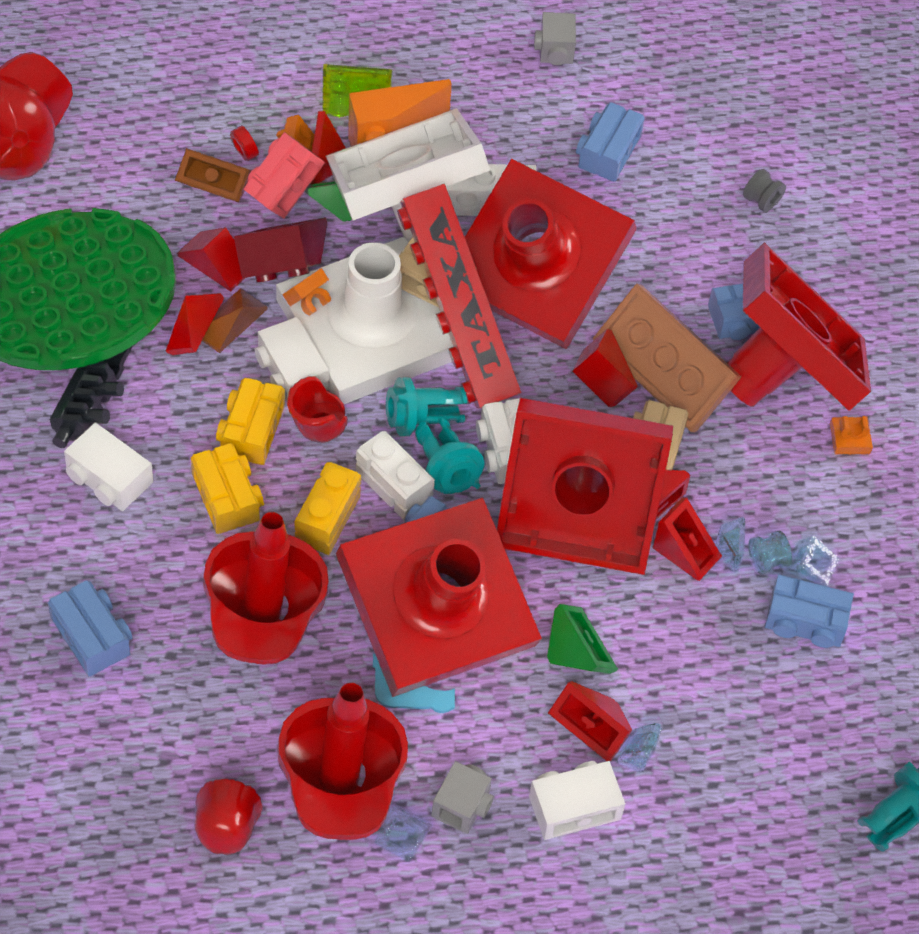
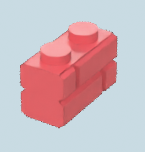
[244,132,325,219]

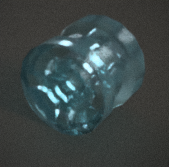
[748,530,792,575]

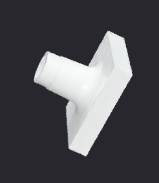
[326,108,490,242]
[276,237,453,404]

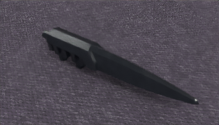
[49,346,133,448]

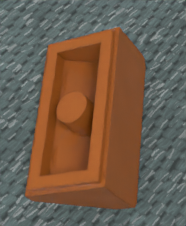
[175,148,251,203]

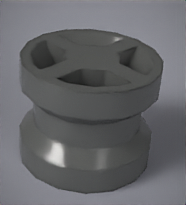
[743,169,786,213]

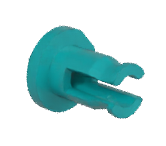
[385,377,467,437]
[415,416,485,494]
[857,761,919,852]

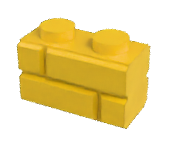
[216,377,285,465]
[190,443,264,534]
[294,462,361,555]

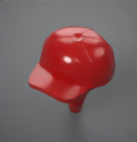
[0,52,73,181]
[203,512,329,665]
[277,683,408,840]

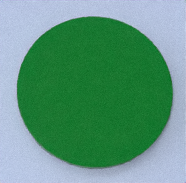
[0,208,176,371]

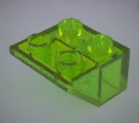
[323,62,393,117]

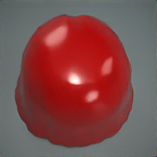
[287,376,348,443]
[194,779,263,855]

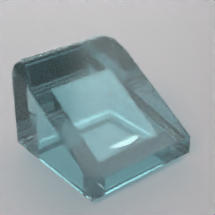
[715,517,745,573]
[784,536,840,586]
[616,723,662,774]
[374,805,434,863]

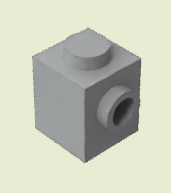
[534,12,576,65]
[431,761,494,834]

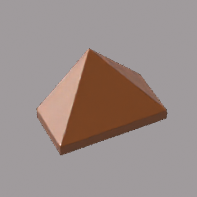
[202,288,268,353]

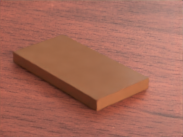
[592,283,741,432]

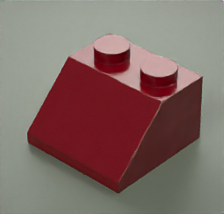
[234,217,327,283]

